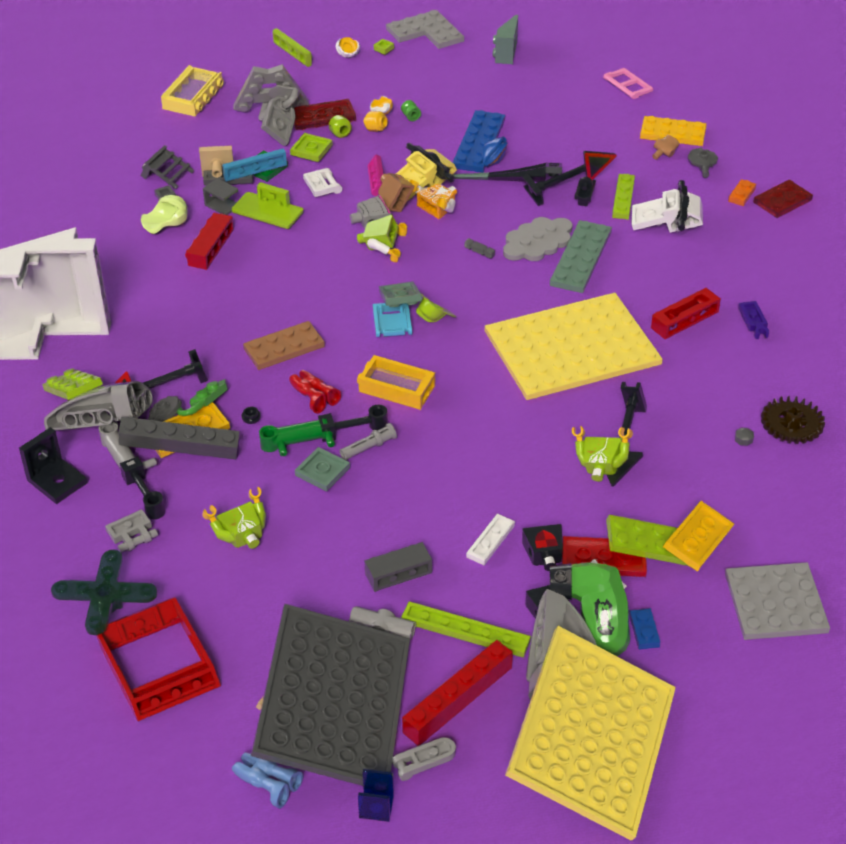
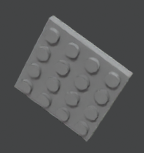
[725,562,830,640]

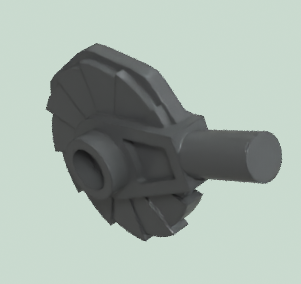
[688,147,718,178]
[148,396,182,422]

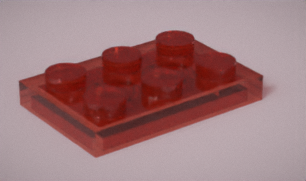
[753,179,813,218]

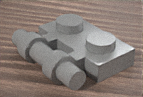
[105,509,158,553]

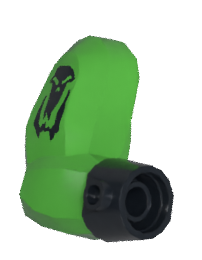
[550,563,630,656]

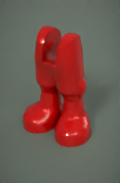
[289,370,341,414]

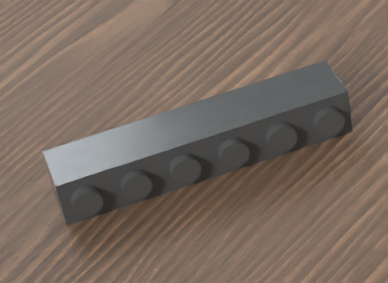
[119,417,239,460]

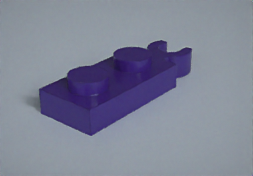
[738,301,769,339]

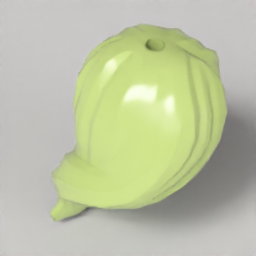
[141,195,188,234]

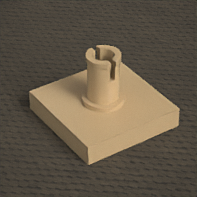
[199,146,234,178]

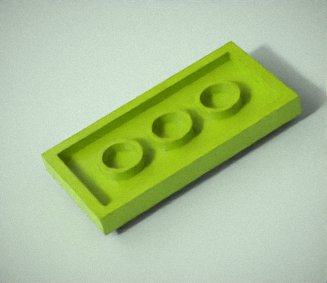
[42,368,103,400]
[606,514,688,566]

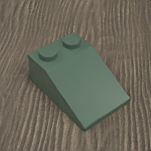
[493,15,518,64]

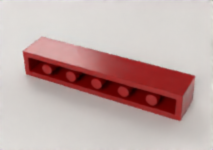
[402,640,513,746]

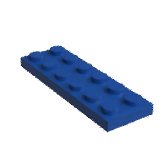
[452,110,505,173]

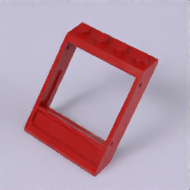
[94,597,221,721]

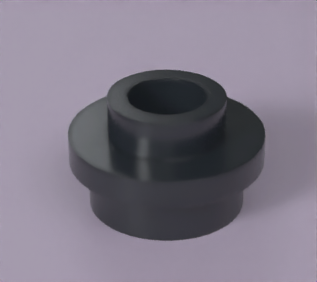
[241,406,261,424]

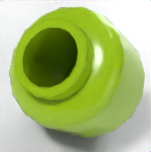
[329,115,351,138]

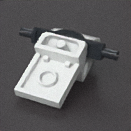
[632,180,703,233]

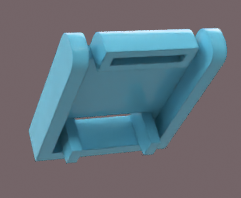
[373,303,412,337]

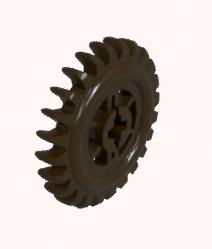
[761,396,825,444]

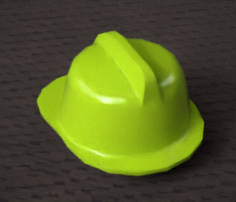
[416,293,456,322]

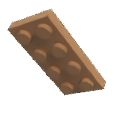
[243,321,325,370]

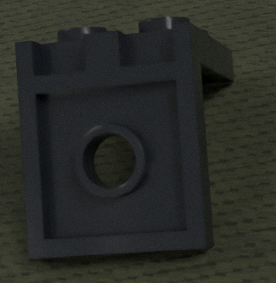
[19,427,88,504]

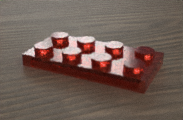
[293,99,356,130]

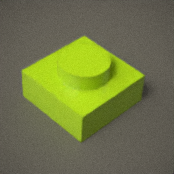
[374,39,394,54]

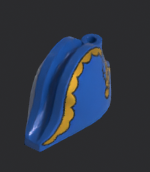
[482,137,507,166]

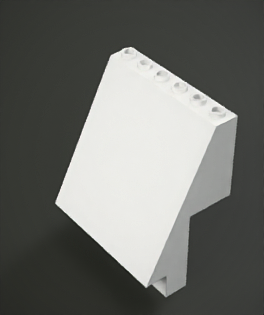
[0,227,111,360]

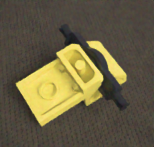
[396,142,457,201]

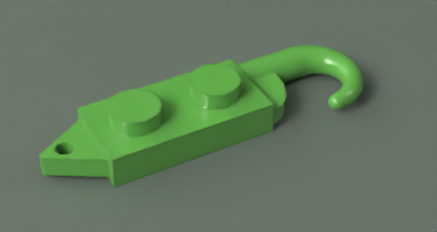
[177,379,228,416]

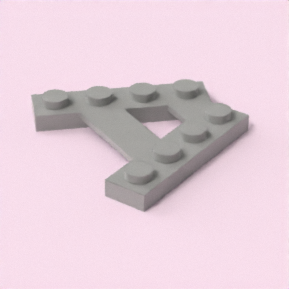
[233,64,309,112]

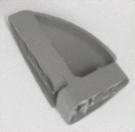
[526,589,597,700]

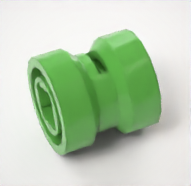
[401,100,421,121]

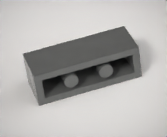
[364,542,432,592]

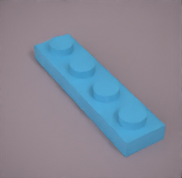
[222,148,287,181]

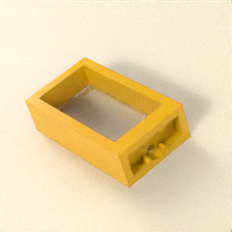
[357,355,435,410]

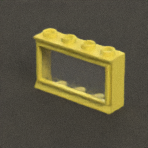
[161,65,224,117]

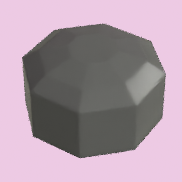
[735,427,754,446]

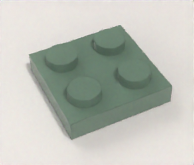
[295,447,350,492]

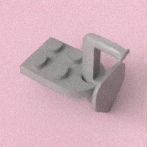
[259,85,300,146]

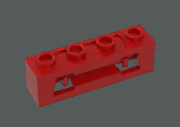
[651,288,721,340]

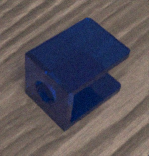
[358,769,394,822]

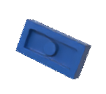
[629,608,661,650]

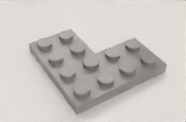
[386,10,464,49]

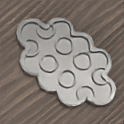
[503,217,572,261]

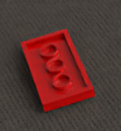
[562,536,647,577]

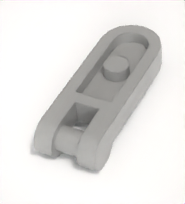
[392,738,456,781]

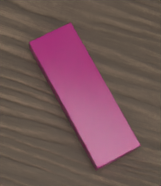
[367,154,383,196]

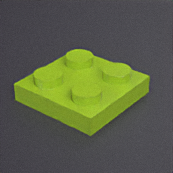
[290,133,333,162]

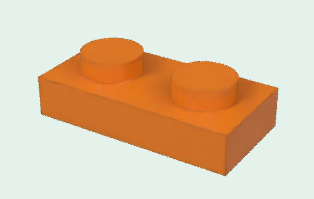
[728,179,756,206]

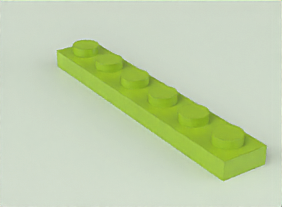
[401,601,531,658]

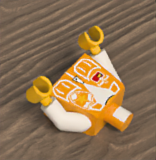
[409,179,457,219]

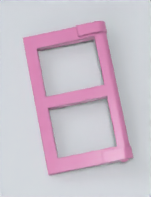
[603,68,653,99]

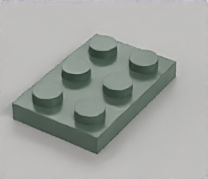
[379,281,422,307]

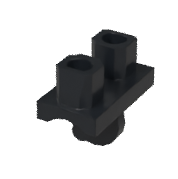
[574,177,596,206]

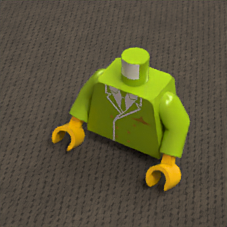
[572,426,633,482]
[202,487,266,549]

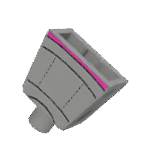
[350,195,391,229]

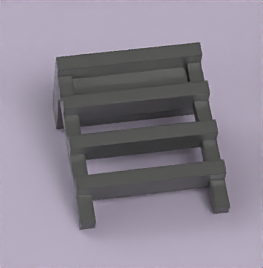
[141,145,194,189]

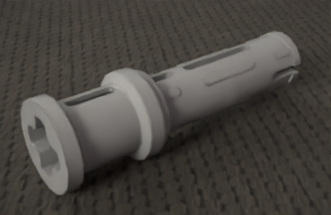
[339,423,397,460]

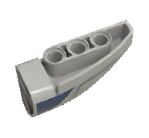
[44,381,152,430]

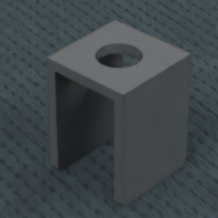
[203,178,238,215]

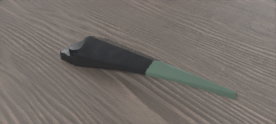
[452,162,562,182]

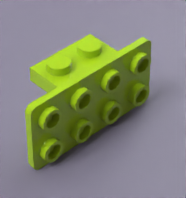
[232,182,303,229]

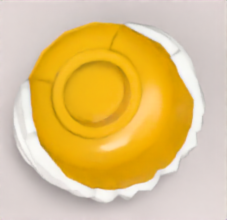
[336,37,360,58]
[370,96,393,115]

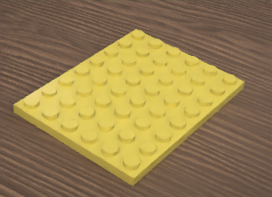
[484,293,662,400]
[505,626,676,841]

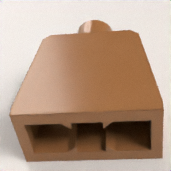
[378,173,415,212]

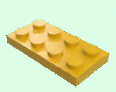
[640,116,707,146]
[155,402,230,458]
[663,501,734,572]

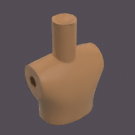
[652,135,679,160]

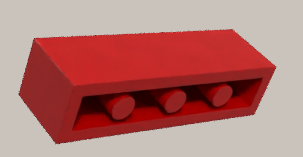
[185,213,234,270]

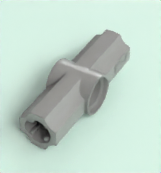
[349,606,416,640]

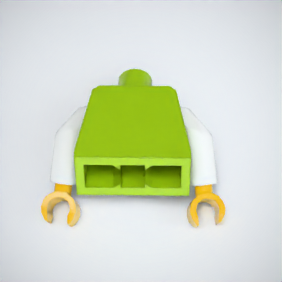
[357,215,407,262]

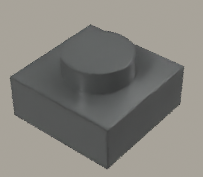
[154,185,176,200]

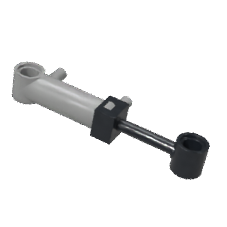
[99,421,165,520]

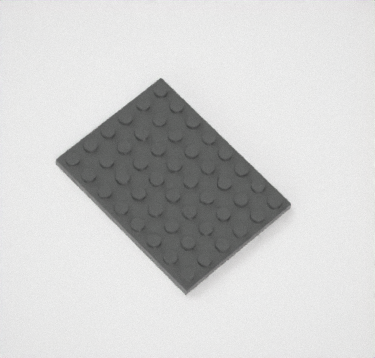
[251,604,410,792]

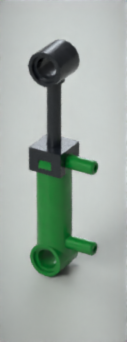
[259,404,388,456]

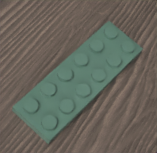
[550,220,612,293]

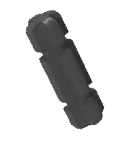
[464,238,495,259]

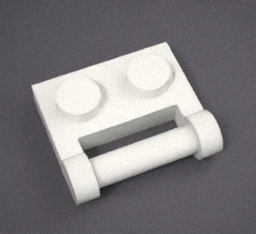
[303,168,342,197]

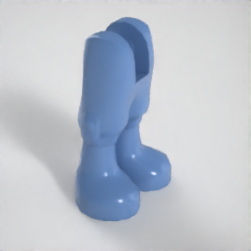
[232,752,303,809]

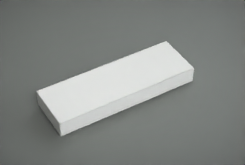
[466,514,515,565]

